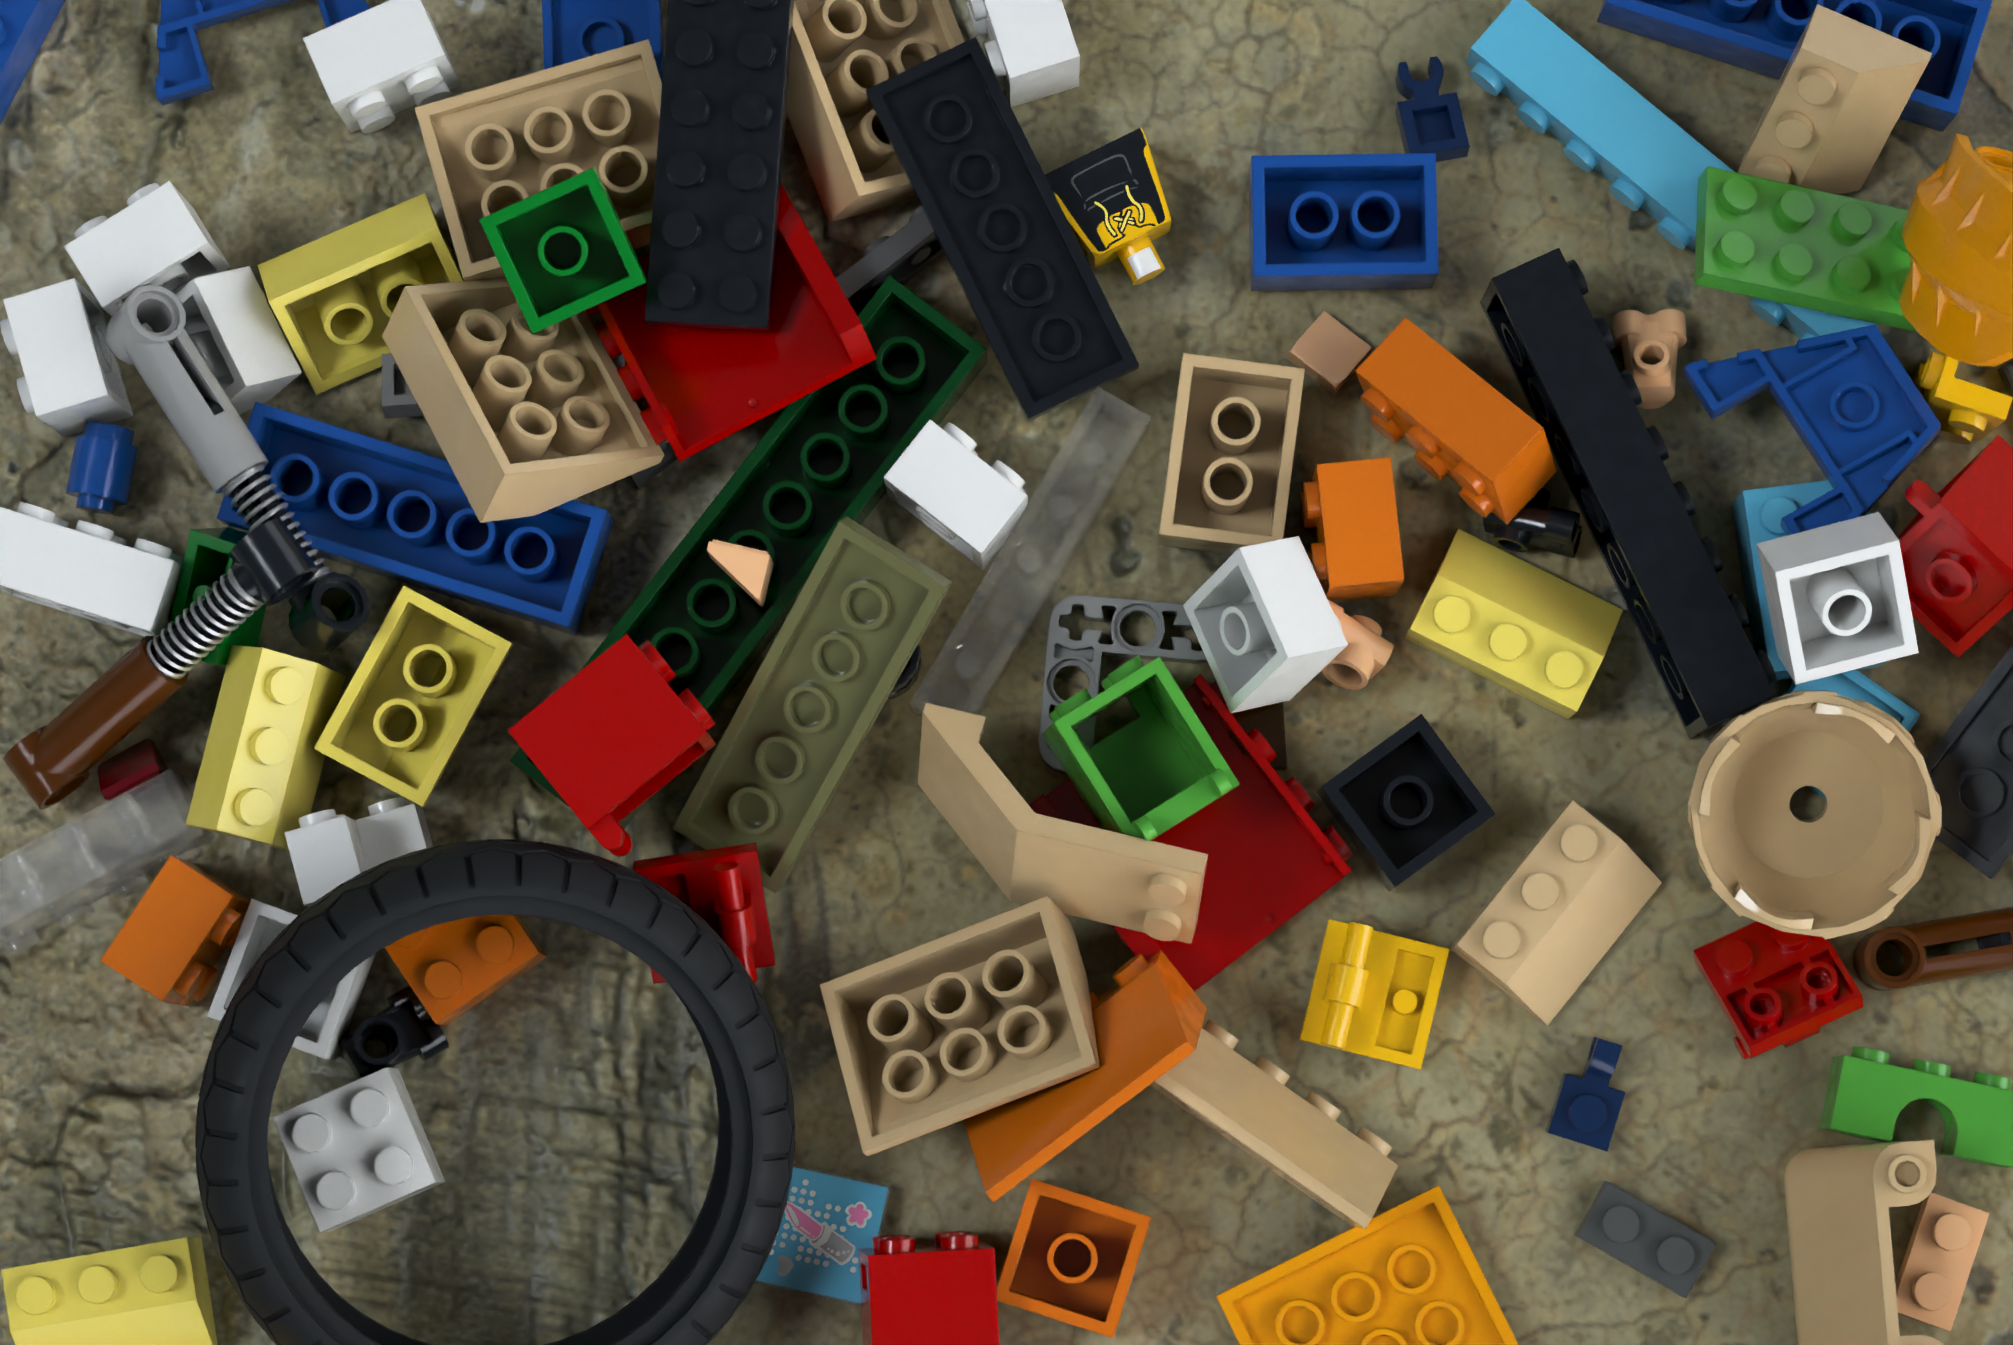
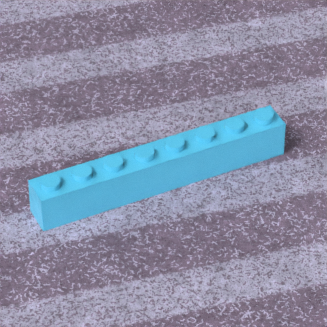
[1465,0,1877,340]

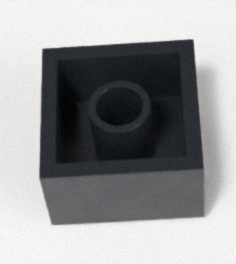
[1317,714,1495,892]

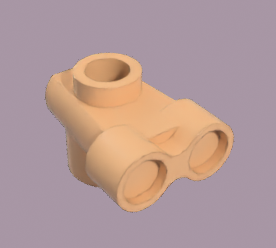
[1612,309,1687,409]
[1322,600,1394,690]

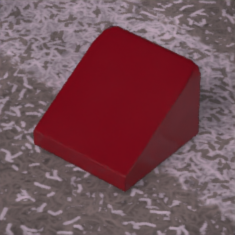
[97,738,171,805]

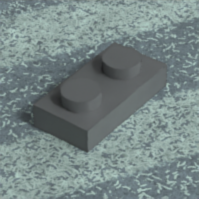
[1575,1181,1716,1298]

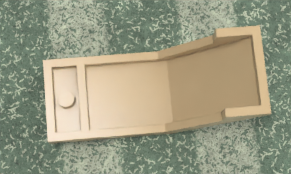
[918,703,1208,944]

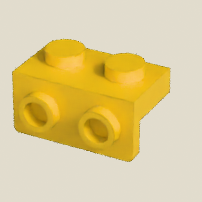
[1912,351,2013,444]

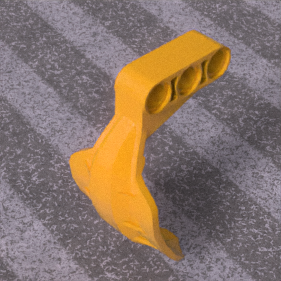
[1898,133,2013,366]

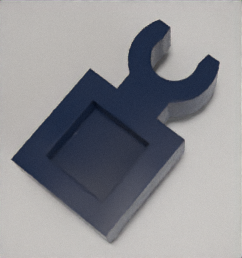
[1395,56,1470,162]

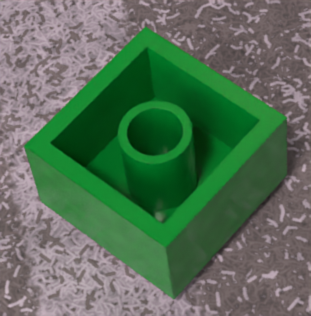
[479,166,647,334]

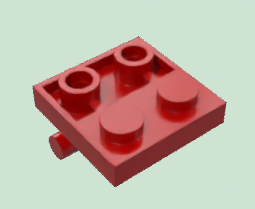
[633,842,775,984]
[1693,921,1864,1060]

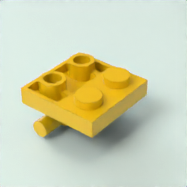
[1299,919,1449,1070]

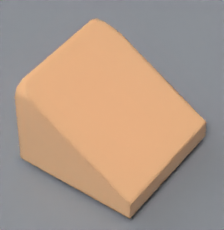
[1286,310,1372,395]
[707,539,774,607]

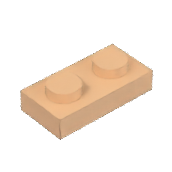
[1895,1192,1990,1331]

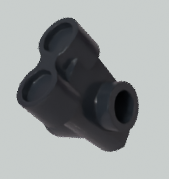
[1483,487,1582,558]
[338,985,449,1079]

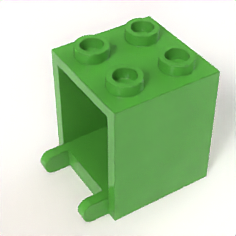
[1042,656,1240,841]

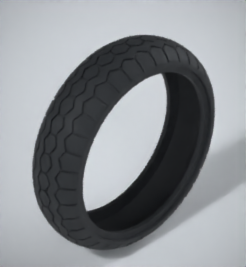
[195,839,795,1345]

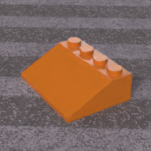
[963,950,1207,1203]

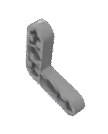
[1038,595,1208,774]

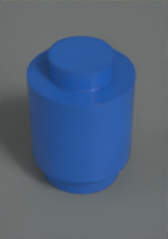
[66,422,138,514]

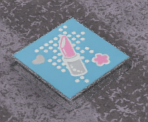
[755,1164,893,1307]

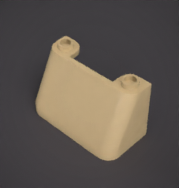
[1784,1140,1944,1345]

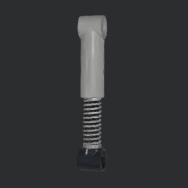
[106,285,369,653]

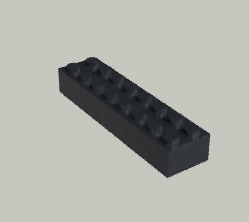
[1480,248,1777,739]

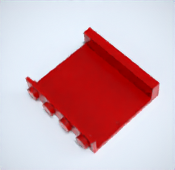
[585,184,877,462]
[1029,674,1353,992]

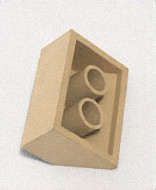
[1737,4,1932,194]
[1450,800,1662,1026]

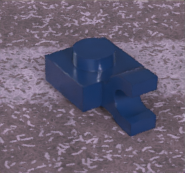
[1546,1037,1625,1151]

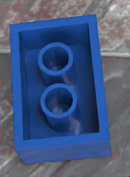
[1248,153,1439,291]

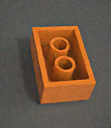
[1355,317,1557,525]

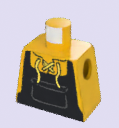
[1045,128,1171,285]

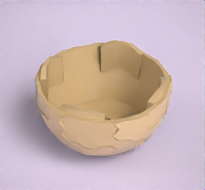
[1688,690,1942,940]

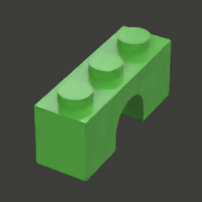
[1819,1046,2013,1168]

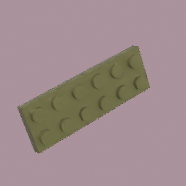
[672,516,952,893]

